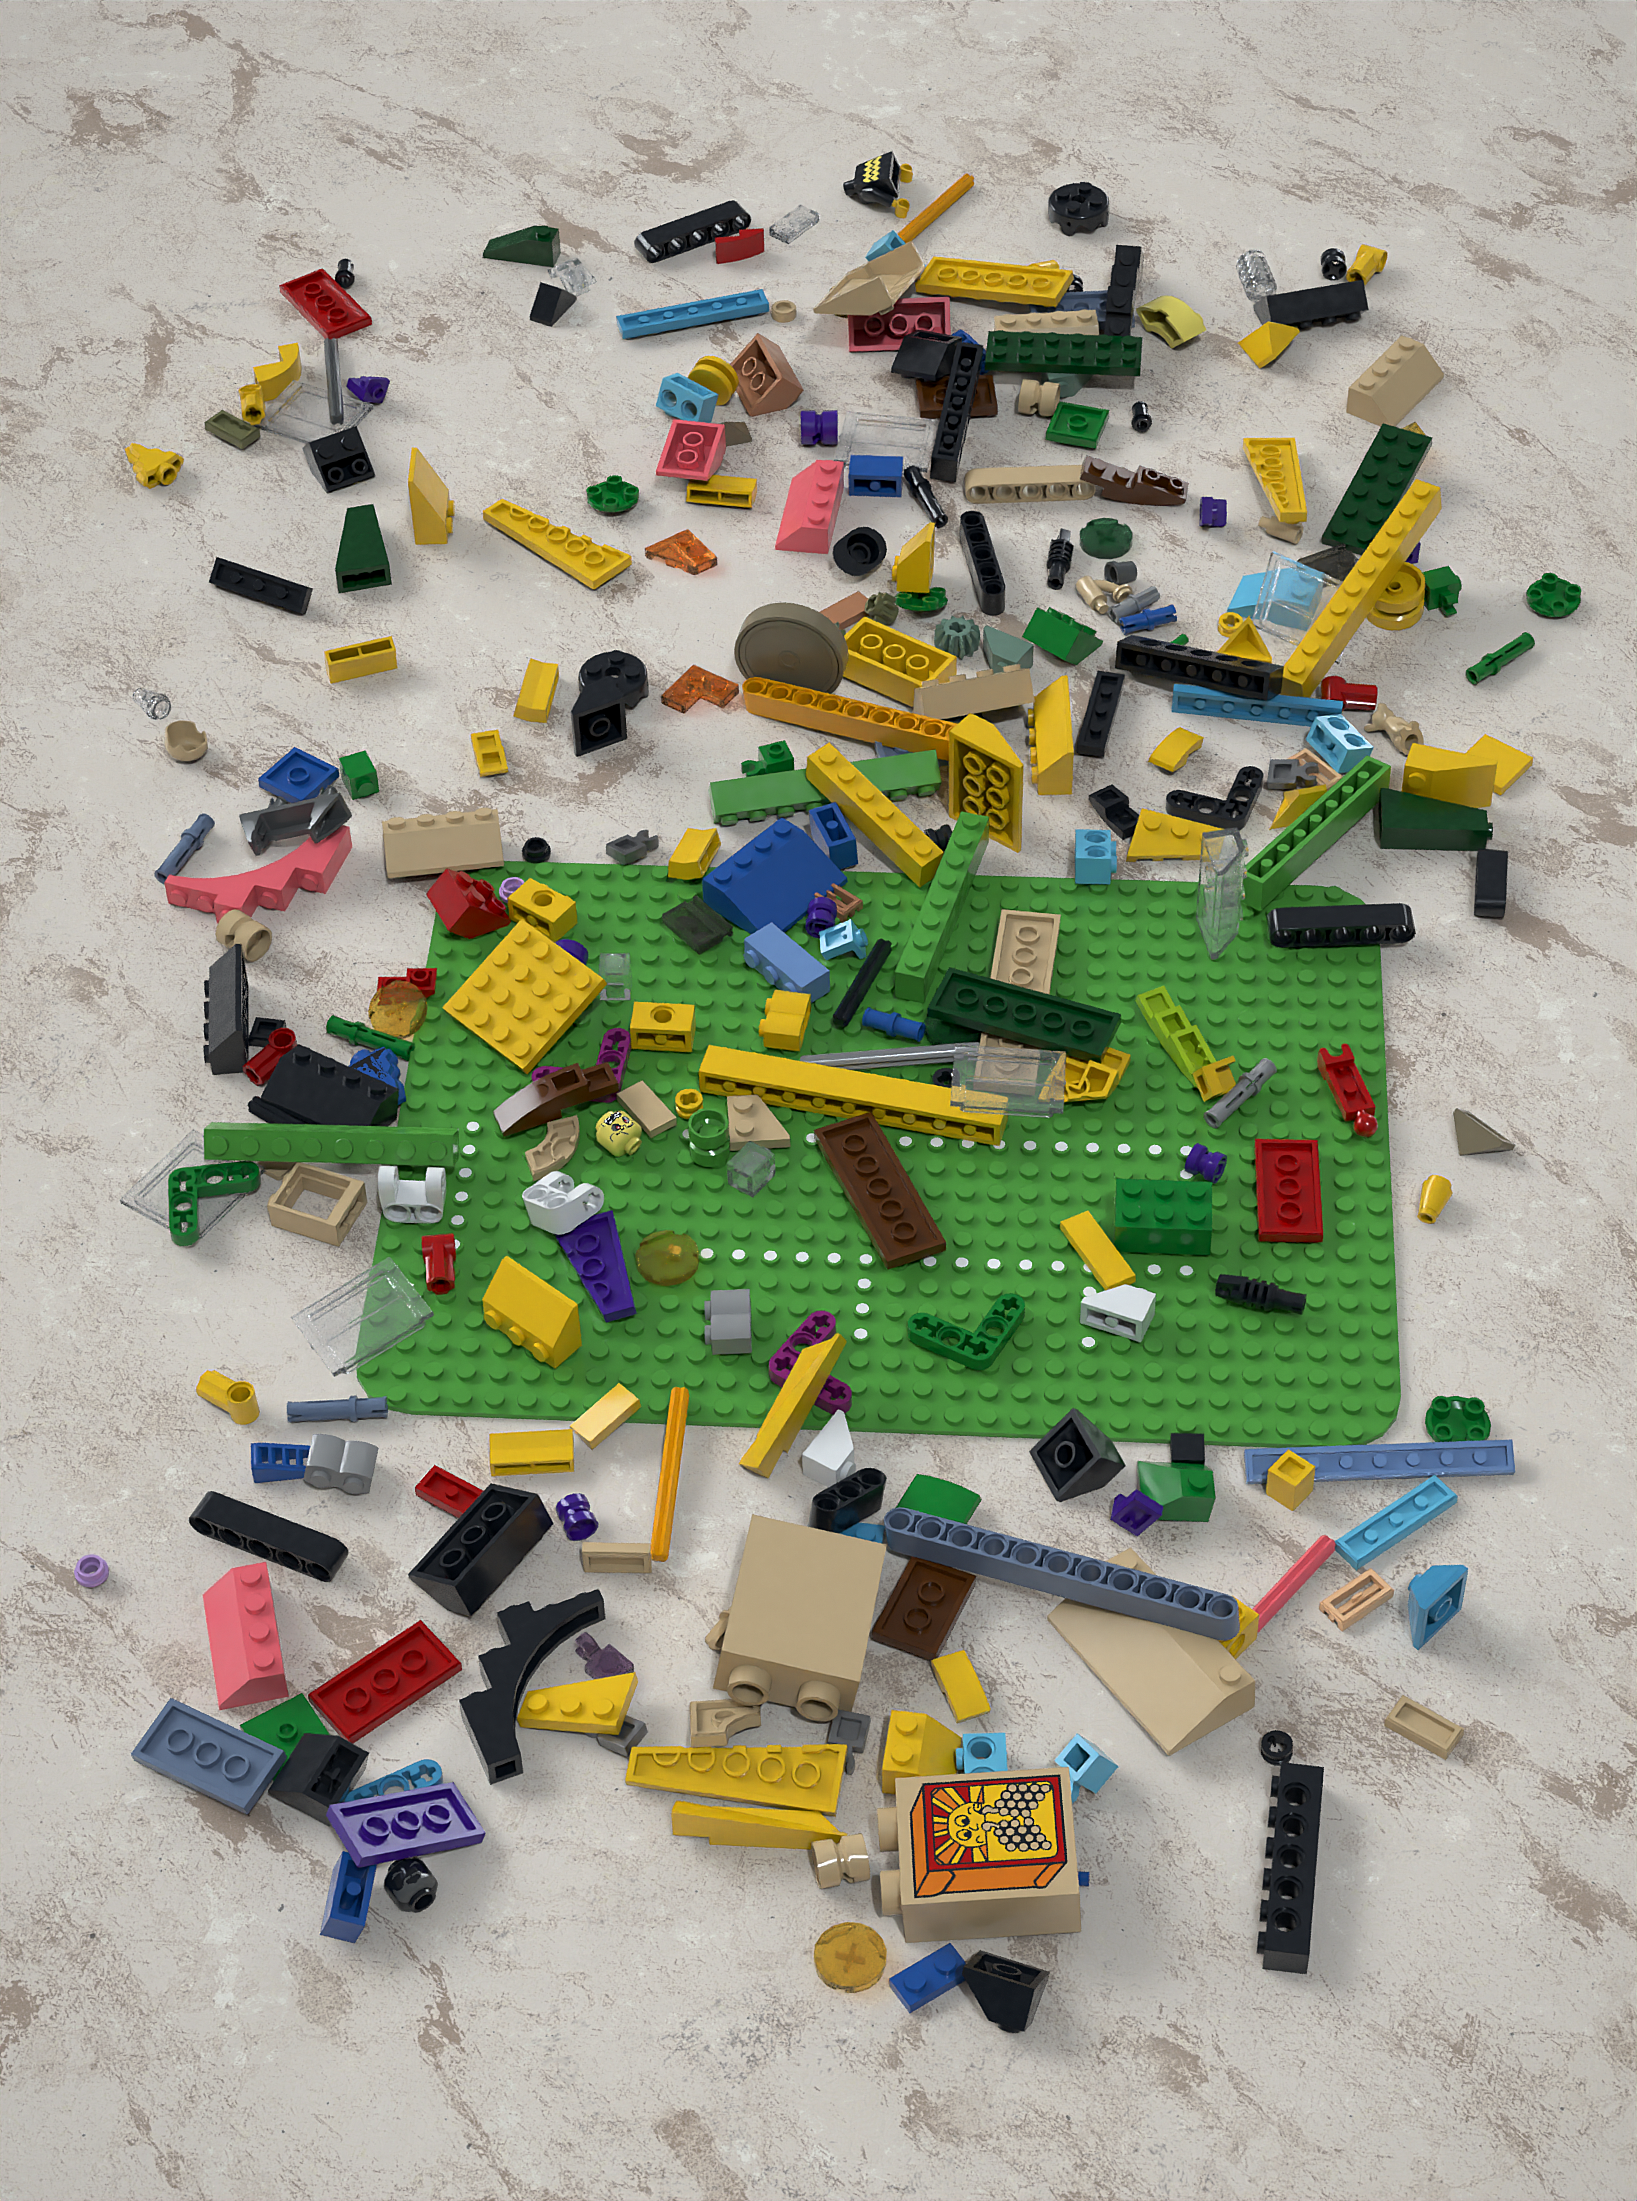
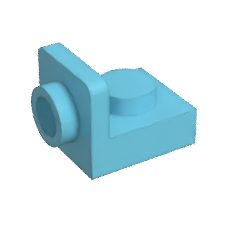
[819,919,868,960]

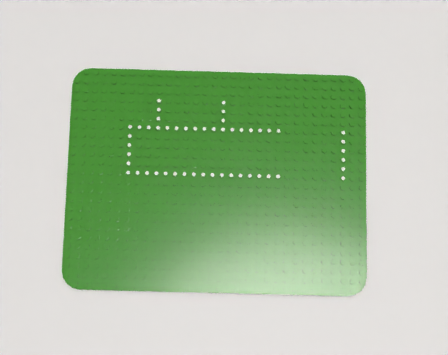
[356,861,1401,1448]

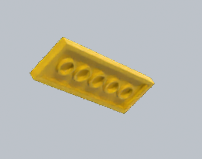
[915,256,1074,307]

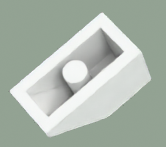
[1080,1284,1156,1342]
[802,1409,856,1487]

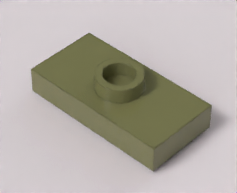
[204,410,261,449]

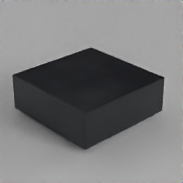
[248,1017,286,1047]
[1170,1433,1205,1465]

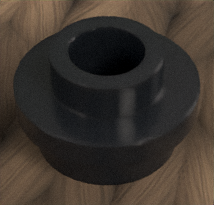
[522,837,551,864]

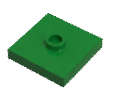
[1045,401,1110,449]
[240,1693,330,1781]

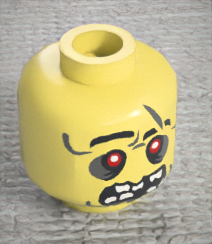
[595,1110,642,1157]

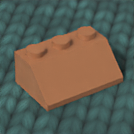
[730,333,804,417]

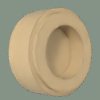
[771,300,797,323]

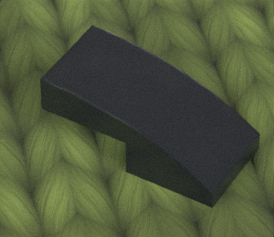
[1089,784,1139,840]

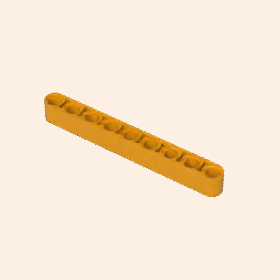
[742,677,957,761]

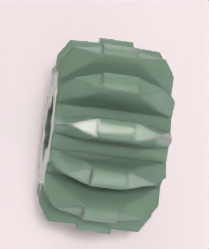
[934,615,980,660]

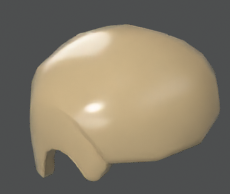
[164,720,208,761]

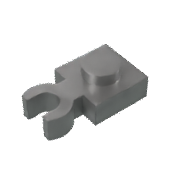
[1267,759,1319,789]
[606,829,659,865]
[828,1709,871,1775]
[584,1715,648,1757]

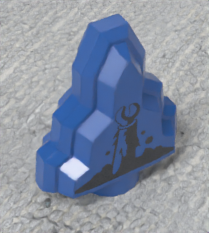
[349,1047,406,1105]

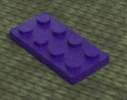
[326,1782,486,1868]

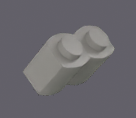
[704,1289,752,1355]
[303,1434,379,1495]

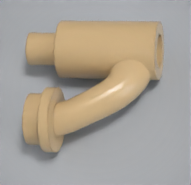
[1258,512,1304,544]
[1076,576,1133,614]

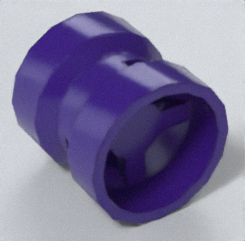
[806,897,837,939]
[1185,1143,1227,1184]
[556,1493,598,1541]

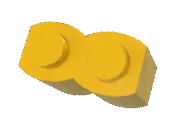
[759,990,811,1051]

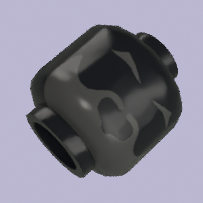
[384,1857,438,1913]

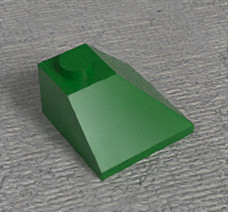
[1137,1461,1216,1522]

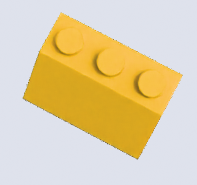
[482,1256,582,1368]

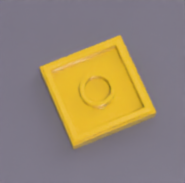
[1465,734,1533,795]

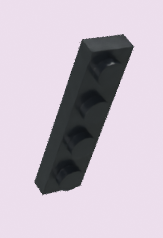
[209,557,313,614]
[1076,671,1125,757]

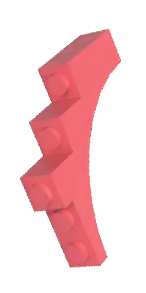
[164,825,352,923]

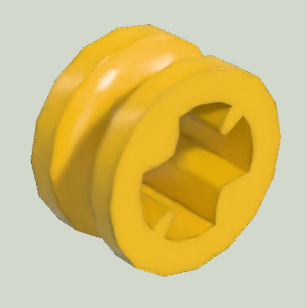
[1218,612,1243,637]
[675,1089,703,1119]

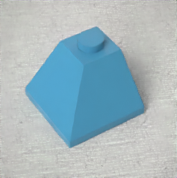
[1407,1565,1468,1650]

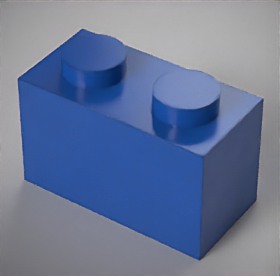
[848,455,903,497]
[809,802,858,869]
[320,1851,377,1943]

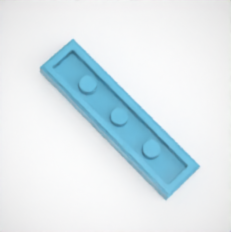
[1335,1475,1458,1571]

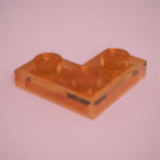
[661,664,739,714]

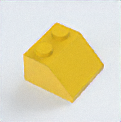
[892,522,935,593]
[882,1710,962,1795]

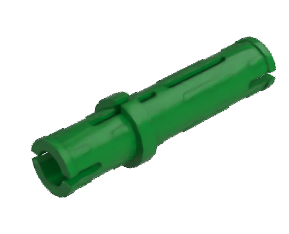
[1466,632,1535,684]
[326,1015,415,1061]

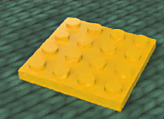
[442,919,607,1074]

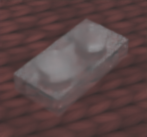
[769,204,820,244]

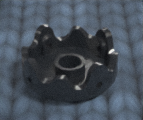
[1048,182,1110,236]
[578,650,649,707]

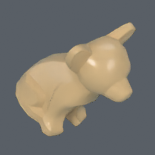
[1364,703,1424,755]

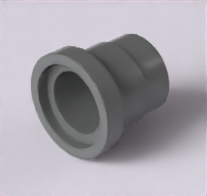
[1104,561,1137,586]

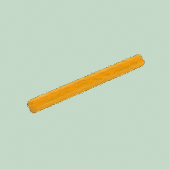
[897,173,975,243]
[651,1387,689,1562]

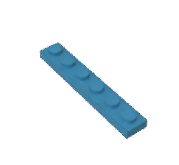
[616,289,769,339]
[1172,684,1343,727]

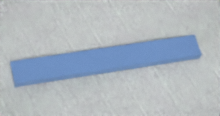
[1244,1439,1515,1484]

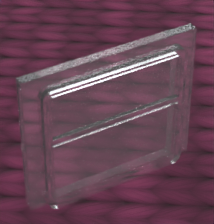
[253,380,373,444]
[834,411,939,473]
[1252,551,1344,664]
[950,1044,1066,1118]
[120,1129,265,1239]
[291,1256,434,1377]

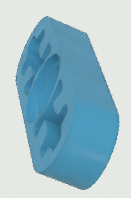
[344,1759,443,1802]

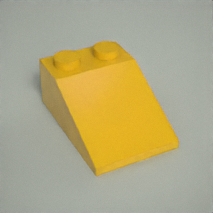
[408,447,455,545]
[1401,743,1498,808]

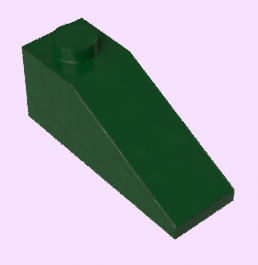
[483,225,561,267]

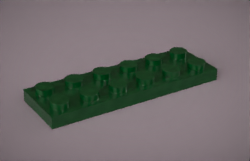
[985,330,1143,377]
[1322,423,1433,556]
[928,967,1121,1064]

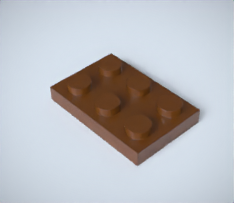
[916,375,998,420]
[872,1556,976,1660]

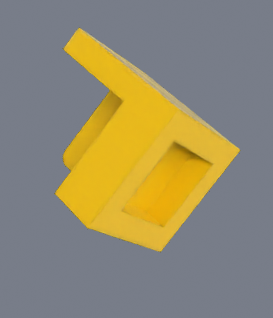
[1192,1055,1236,1102]
[1266,1449,1316,1511]

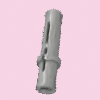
[1204,1058,1277,1128]

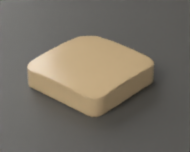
[257,1161,296,1180]

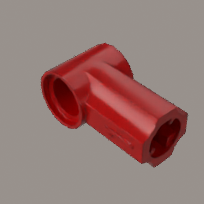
[1321,676,1378,711]
[242,1028,298,1086]
[422,1233,456,1295]

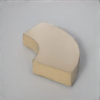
[525,1115,580,1181]

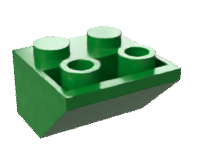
[1022,607,1103,665]

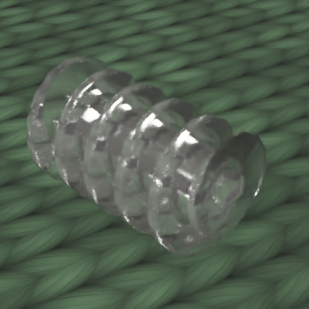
[1236,249,1277,303]

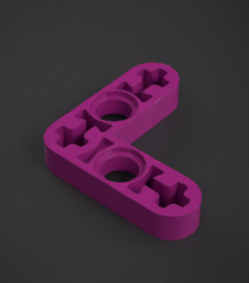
[532,1028,631,1103]
[769,1311,852,1415]

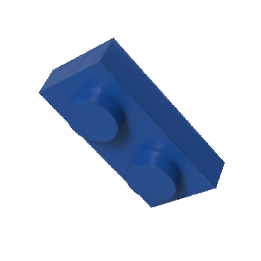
[889,1943,966,2013]

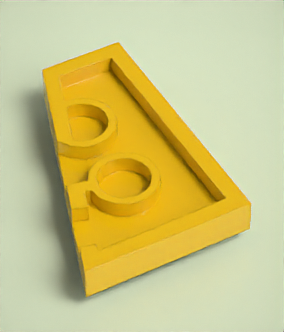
[1126,808,1226,862]
[517,1672,638,1735]

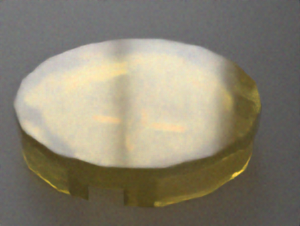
[368,980,428,1039]
[635,1230,700,1286]
[814,1922,887,1993]

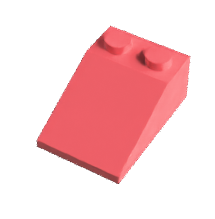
[656,419,726,481]

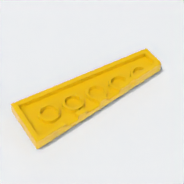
[1243,437,1307,524]
[483,499,632,590]
[625,1744,848,1817]

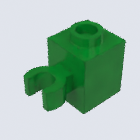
[1422,566,1462,616]
[741,740,794,777]

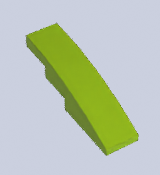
[1135,986,1217,1088]

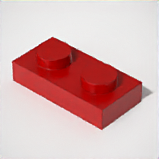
[415,1465,483,1518]

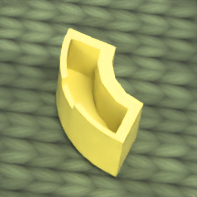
[1136,295,1206,348]

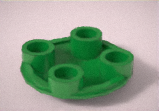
[586,475,639,512]
[1526,573,1581,617]
[894,587,948,612]
[1425,1396,1491,1442]

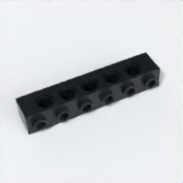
[930,341,983,482]
[1115,635,1284,700]
[1256,1762,1324,1974]

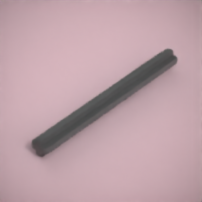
[324,338,344,425]

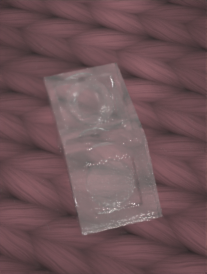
[547,257,596,296]

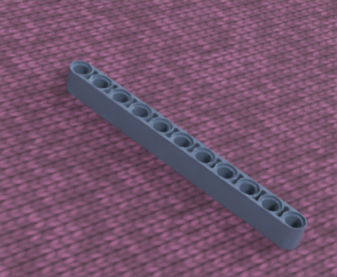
[884,1507,1240,1641]

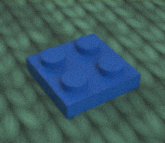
[258,747,339,803]

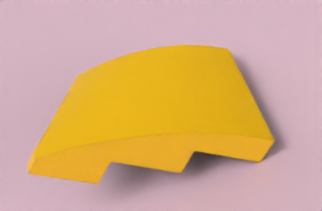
[1038,1047,1131,1104]

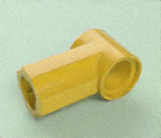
[1346,244,1388,285]
[238,384,266,425]
[196,1370,260,1425]

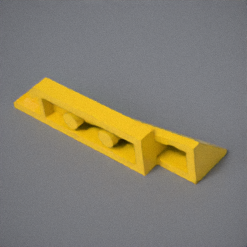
[739,1333,847,1478]
[671,1801,847,1850]

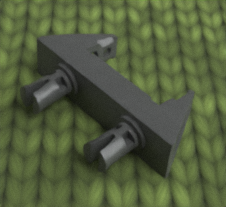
[239,785,352,856]

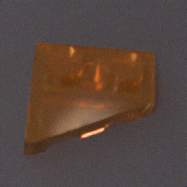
[645,529,718,575]

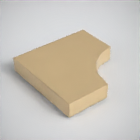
[690,1699,761,1748]

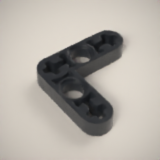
[1165,766,1264,831]

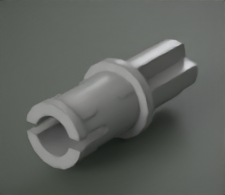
[1108,586,1160,624]

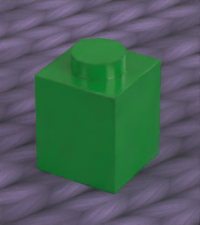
[338,750,379,800]

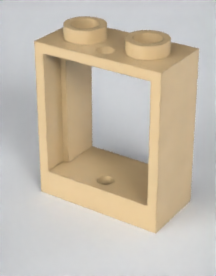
[267,1162,368,1247]

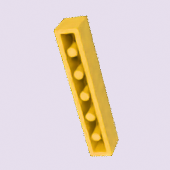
[806,742,944,888]

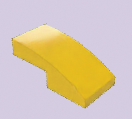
[1148,727,1204,772]
[471,729,508,777]
[931,1650,991,1724]

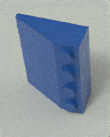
[702,817,848,934]

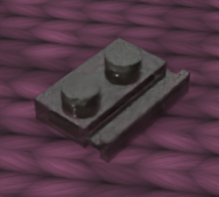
[1297,543,1359,589]
[662,895,733,955]

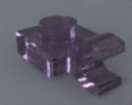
[575,1632,634,1679]

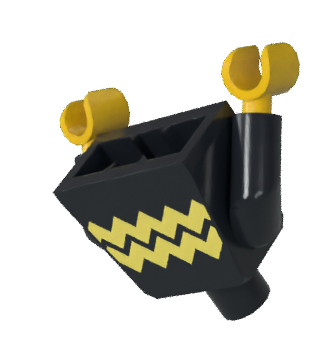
[843,151,913,218]

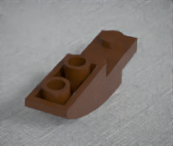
[1080,455,1189,506]
[493,1062,619,1137]

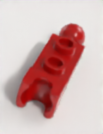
[1317,1043,1378,1138]

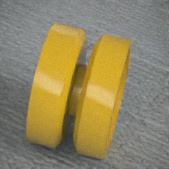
[1367,562,1425,630]

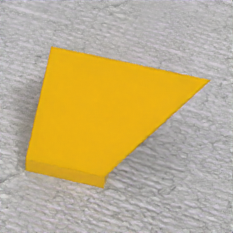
[1238,321,1300,368]
[1217,616,1272,663]
[1269,784,1327,830]

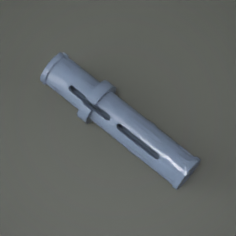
[154,813,215,884]
[287,1395,388,1423]

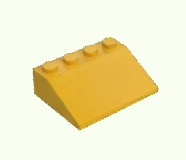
[949,713,1024,853]

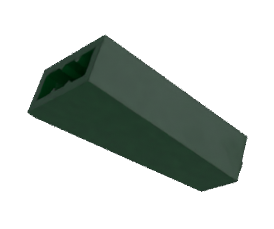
[335,504,392,593]
[1378,788,1493,851]

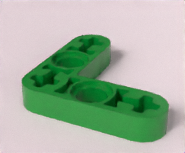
[168,1161,261,1246]
[908,1293,1025,1370]

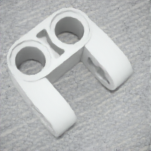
[378,1166,446,1224]
[522,1171,604,1235]

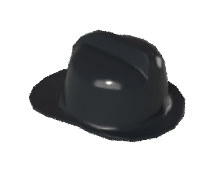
[832,527,887,576]

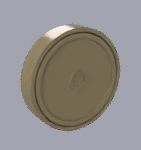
[734,602,849,694]

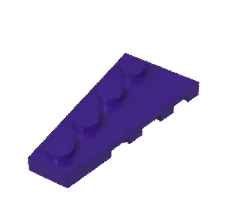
[554,1210,637,1322]

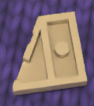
[727,1095,790,1151]

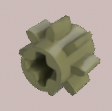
[865,592,899,625]

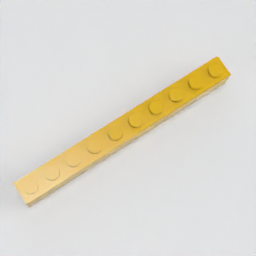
[1280,479,1442,698]
[699,1045,1008,1146]

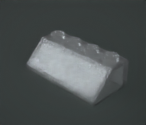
[1196,828,1249,960]

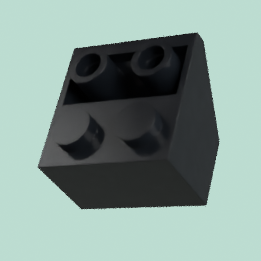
[891,330,962,383]
[302,426,376,493]
[268,1733,369,1827]

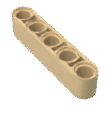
[964,465,1096,504]

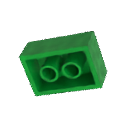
[1114,1178,1212,1255]

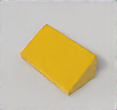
[570,1383,641,1450]

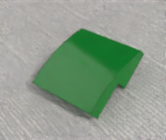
[896,1474,982,1524]

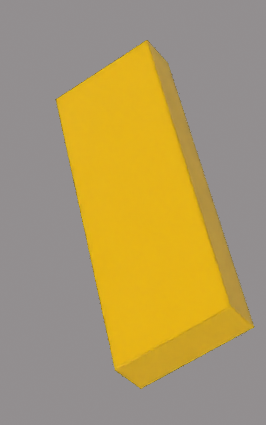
[1060,1210,1136,1291]

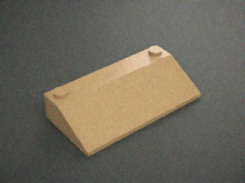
[813,241,926,315]
[1047,1547,1255,1756]

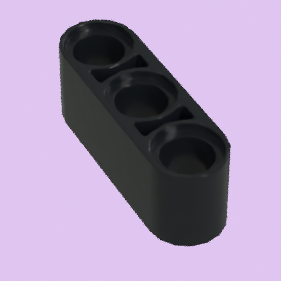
[1474,848,1508,918]
[808,1468,887,1534]

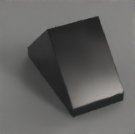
[529,282,577,327]

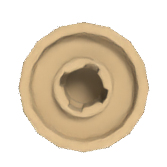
[1018,379,1060,417]
[215,909,272,962]
[811,1833,870,1889]

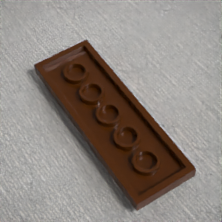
[814,1112,946,1270]

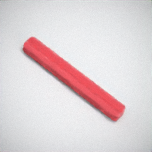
[1252,1535,1336,1633]

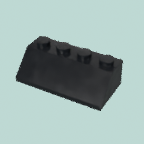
[1253,280,1369,329]
[203,944,249,1075]
[261,1044,399,1126]
[408,1483,554,1616]

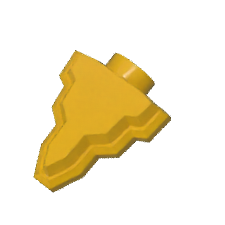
[125,443,184,489]

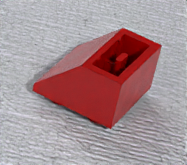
[426,868,511,939]

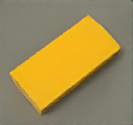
[686,475,757,508]
[324,636,398,684]
[513,658,559,723]
[668,828,721,880]
[489,1429,575,1476]

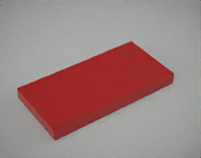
[279,268,372,340]
[1254,1139,1323,1243]
[308,1620,462,1743]

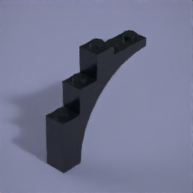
[1104,245,1144,336]
[459,1589,606,1785]

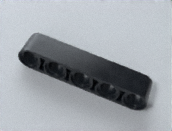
[634,200,751,263]
[960,511,1005,616]
[1266,903,1416,948]
[189,1491,349,1582]

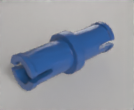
[1119,604,1177,635]
[862,1007,926,1042]

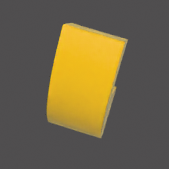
[253,342,302,402]

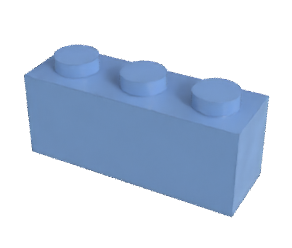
[744,922,830,1003]

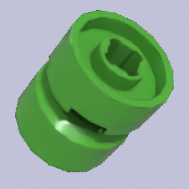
[688,1108,730,1167]

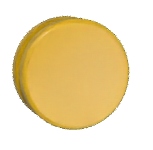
[688,356,739,406]

